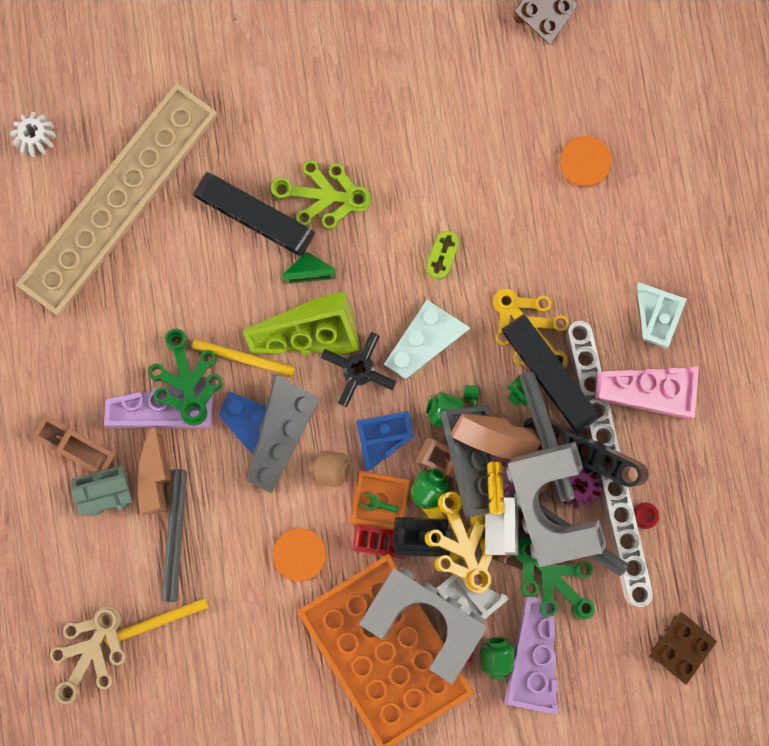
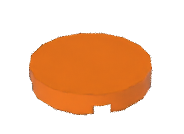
[560,136,612,187]
[273,528,326,581]

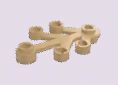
[50,606,127,704]

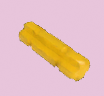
[487,462,504,515]

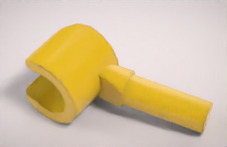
[410,495,444,519]

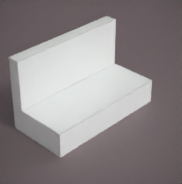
[485,497,518,555]

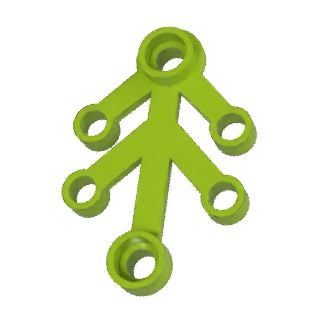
[271,160,372,230]

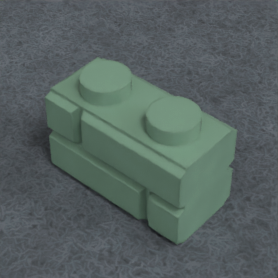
[71,465,133,517]

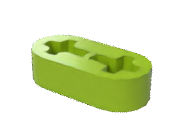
[426,231,459,280]

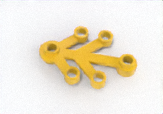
[493,289,569,368]
[425,492,493,593]

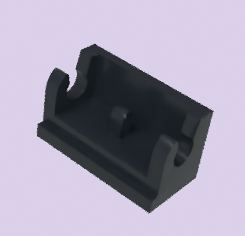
[391,517,452,557]

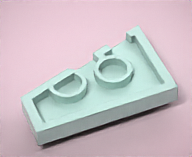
[384,300,471,380]

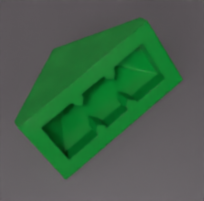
[283,252,336,284]

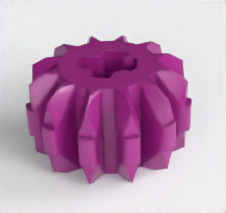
[563,466,602,509]

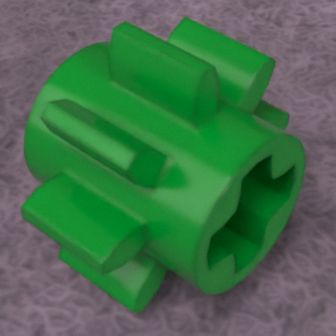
[507,375,539,407]

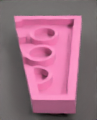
[595,367,699,419]

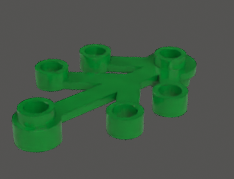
[148,328,223,426]
[515,537,595,620]

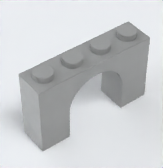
[506,442,606,567]
[359,567,488,684]

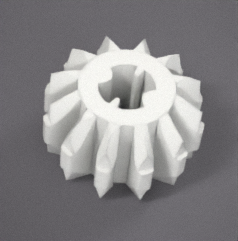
[10,112,56,157]

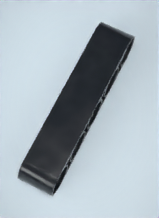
[193,172,315,257]
[501,314,600,434]
[523,417,649,487]

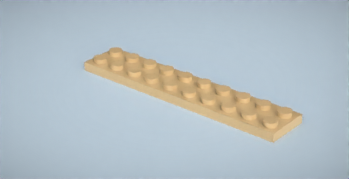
[16,82,218,317]

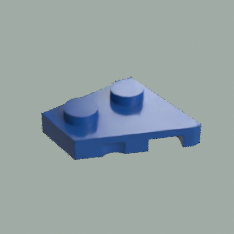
[219,391,266,455]
[356,411,413,471]

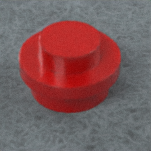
[633,502,659,529]

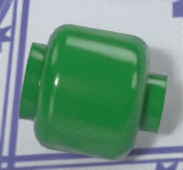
[426,392,464,428]
[410,469,450,509]
[480,637,515,680]

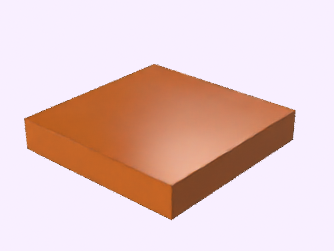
[350,470,411,530]

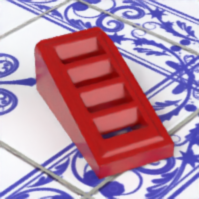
[352,524,406,560]

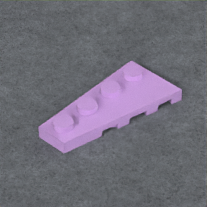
[104,376,214,429]
[504,597,558,715]

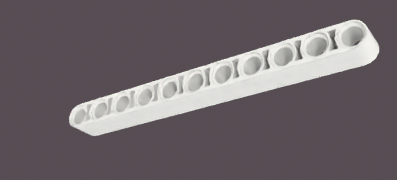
[565,321,653,607]

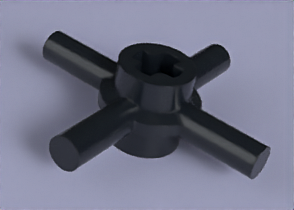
[321,332,397,408]

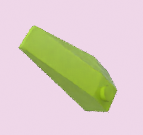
[243,291,360,355]

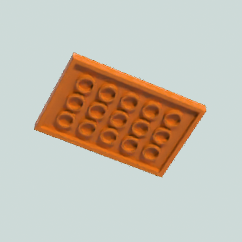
[297,554,475,746]

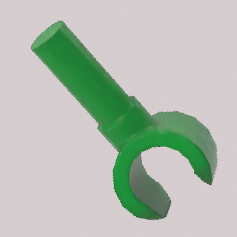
[463,385,479,407]
[359,492,399,513]

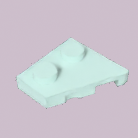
[637,282,687,349]

